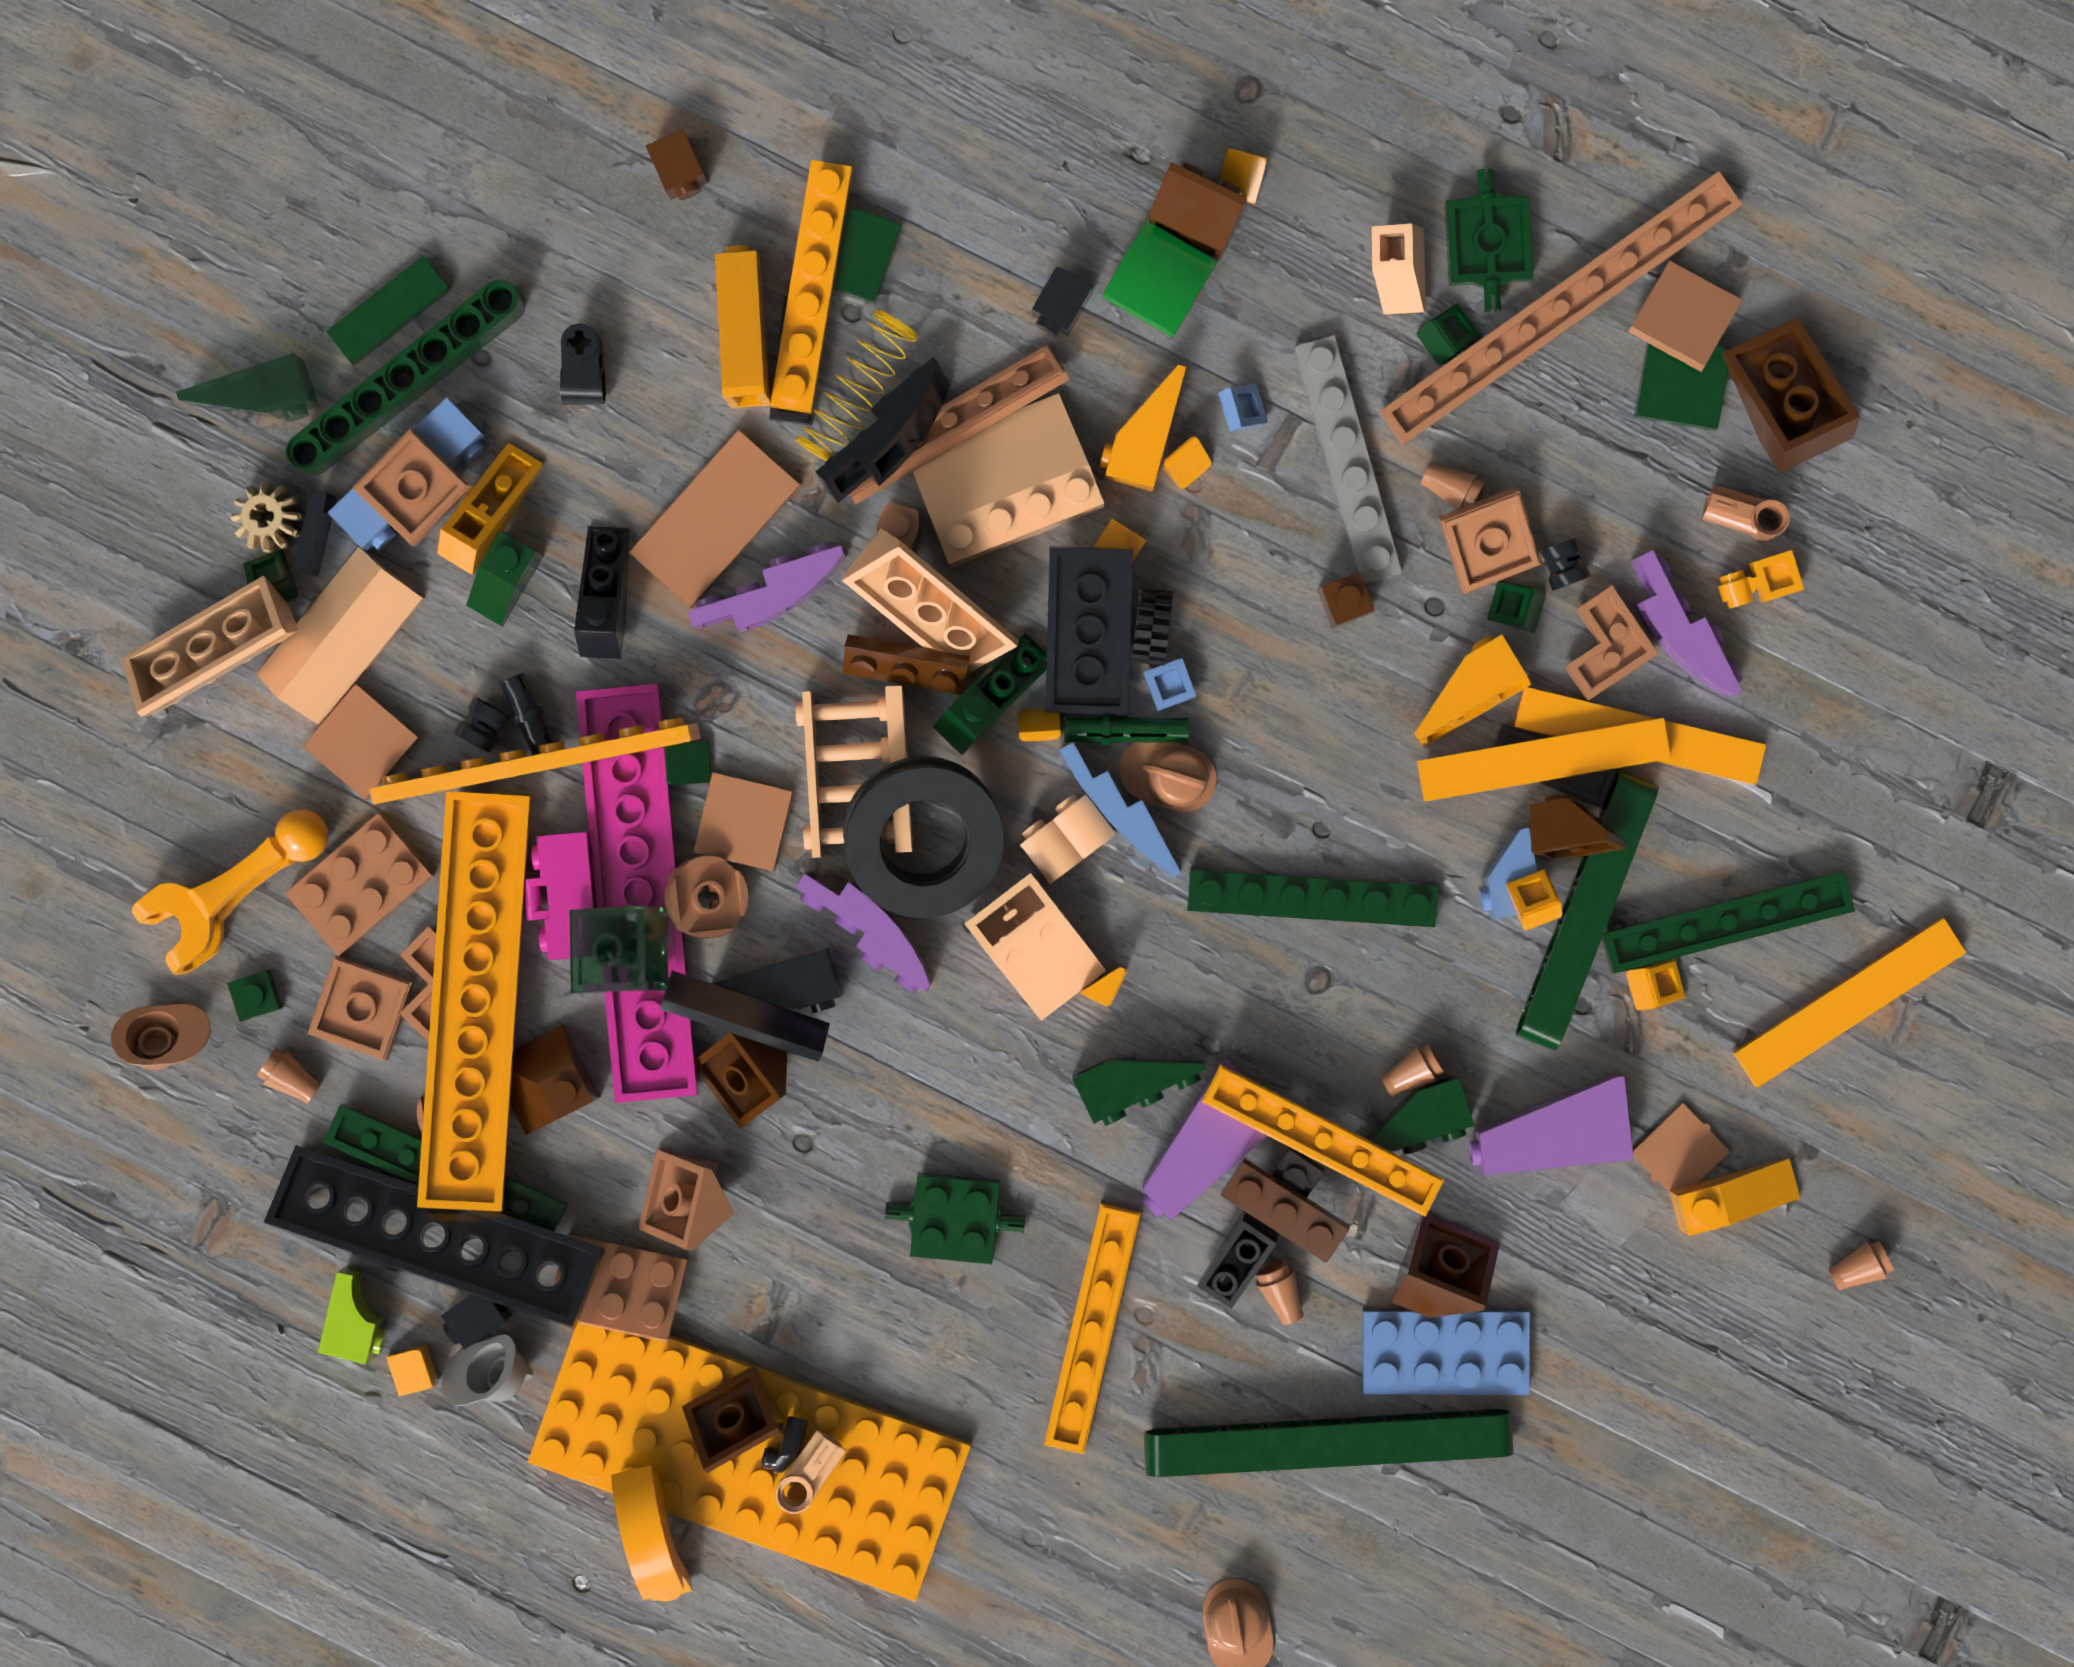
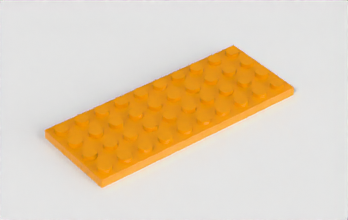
[527,1323,971,1602]

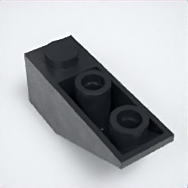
[574,526,630,659]

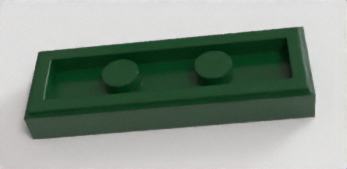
[326,256,451,366]

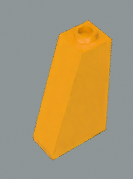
[715,245,772,409]

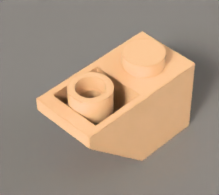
[1371,223,1426,315]

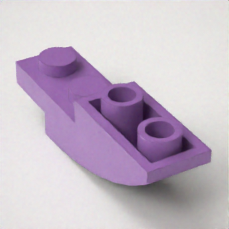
[688,542,846,633]
[1631,550,1742,697]
[795,873,932,993]

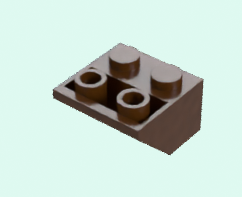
[1148,162,1247,260]

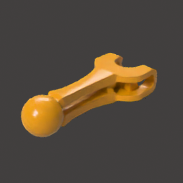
[132,809,329,975]

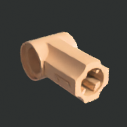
[776,1429,846,1514]

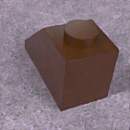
[1530,794,1626,862]

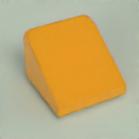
[1218,148,1267,205]
[1163,436,1212,489]
[1018,709,1061,742]
[1506,869,1562,931]
[1626,958,1686,1010]
[1080,965,1127,1007]
[386,1344,439,1396]

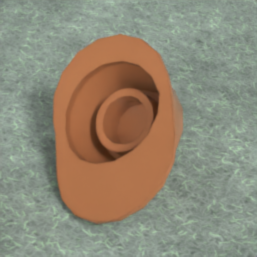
[1119,743,1217,812]
[111,1004,211,1071]
[1203,1578,1273,1667]

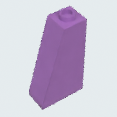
[1142,1057,1267,1221]
[1469,1073,1634,1175]

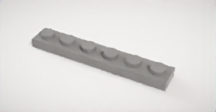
[1294,335,1402,585]

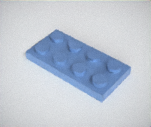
[1362,1309,1530,1395]

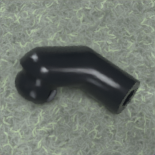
[761,1416,808,1473]

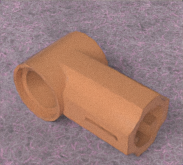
[1701,484,1790,542]

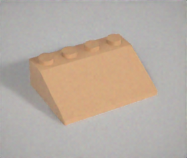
[913,393,1104,569]

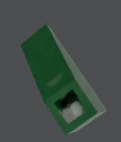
[933,633,1047,755]
[1072,1058,1206,1126]
[1365,1075,1475,1155]

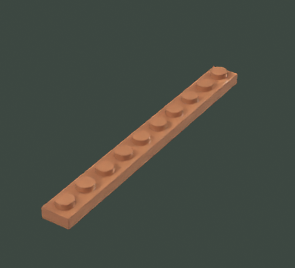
[1379,171,1743,446]

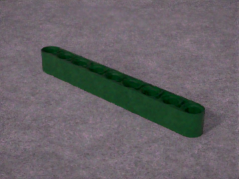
[1143,1409,1514,1477]

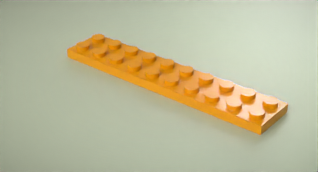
[417,791,531,1212]

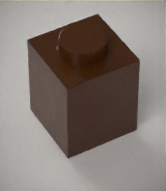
[646,129,708,200]
[1317,572,1375,629]

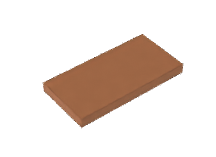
[629,430,801,609]

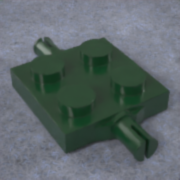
[1444,168,1534,312]
[884,1172,1026,1265]

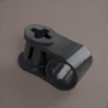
[560,323,606,405]

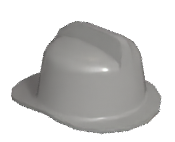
[441,1334,533,1406]

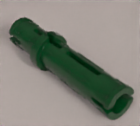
[1064,714,1189,746]

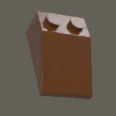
[1723,317,1860,474]

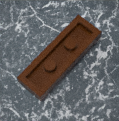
[842,634,970,695]
[1220,1158,1350,1263]

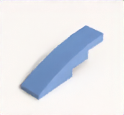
[1059,742,1181,877]

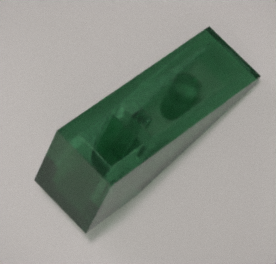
[176,353,319,422]

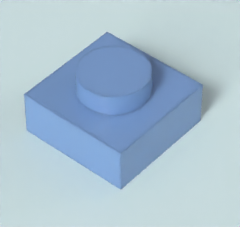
[1218,383,1268,432]
[1143,658,1197,711]

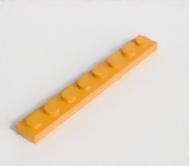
[369,717,700,804]

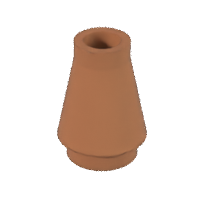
[1420,462,1486,509]
[1381,1044,1446,1097]
[257,1048,321,1104]
[1828,1240,1895,1291]
[1256,1260,1304,1325]

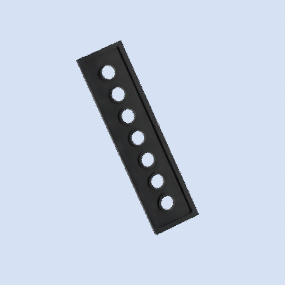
[263,1145,605,1330]

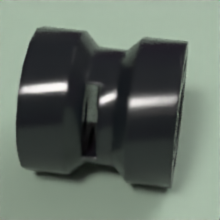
[1538,538,1591,591]
[454,697,510,753]

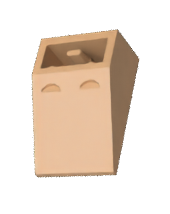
[965,873,1107,1021]

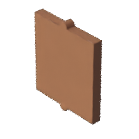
[1633,1102,1730,1193]

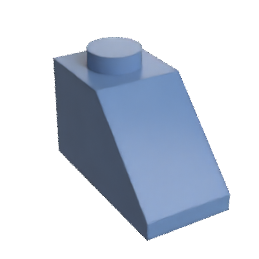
[1478,828,1537,919]

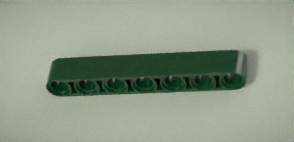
[285,280,525,475]
[1516,770,1659,1051]

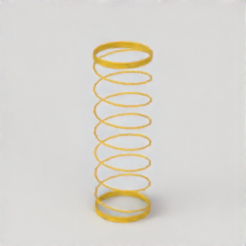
[795,309,919,461]

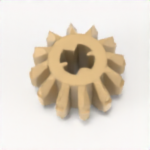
[230,482,304,553]

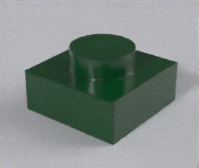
[227,970,283,1022]

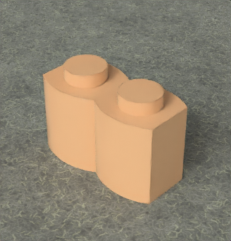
[1020,794,1116,885]

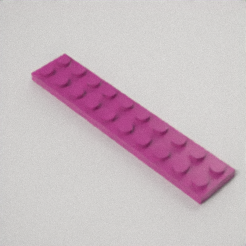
[576,684,699,1103]

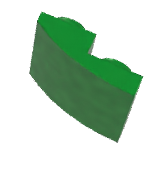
[1102,220,1218,338]

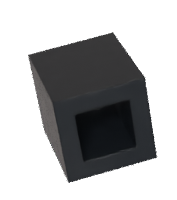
[1032,266,1093,336]
[441,1294,512,1350]

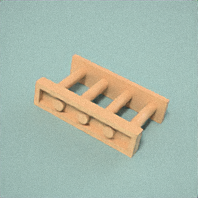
[796,686,914,858]

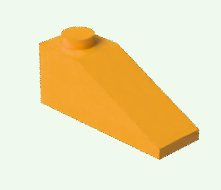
[1099,365,1186,492]
[437,442,543,575]
[1414,635,1531,748]
[1669,1158,1801,1236]

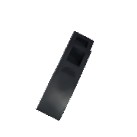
[815,357,950,503]
[1197,1147,1325,1309]

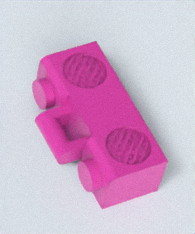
[524,832,601,960]

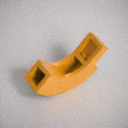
[611,1465,693,1601]

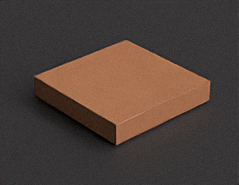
[1628,260,1742,372]
[352,428,472,547]
[1438,487,1541,594]
[302,684,421,800]
[693,772,794,872]
[307,956,415,1061]

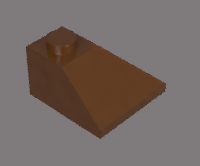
[510,1024,601,1135]
[695,1032,787,1129]
[1391,1214,1500,1318]

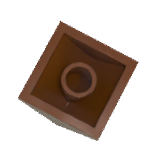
[682,1366,786,1473]

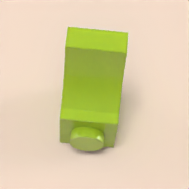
[318,1266,387,1364]

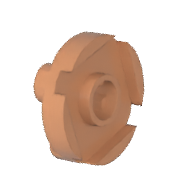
[665,856,749,939]

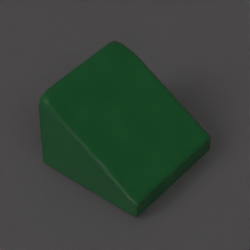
[1417,303,1481,365]
[243,549,298,602]
[1487,580,1546,633]
[665,742,711,785]

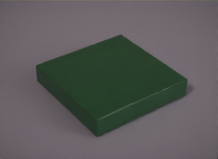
[833,206,902,305]
[1634,343,1731,431]

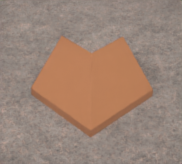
[638,1149,734,1250]

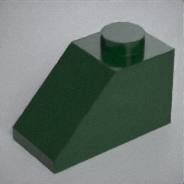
[466,531,544,627]

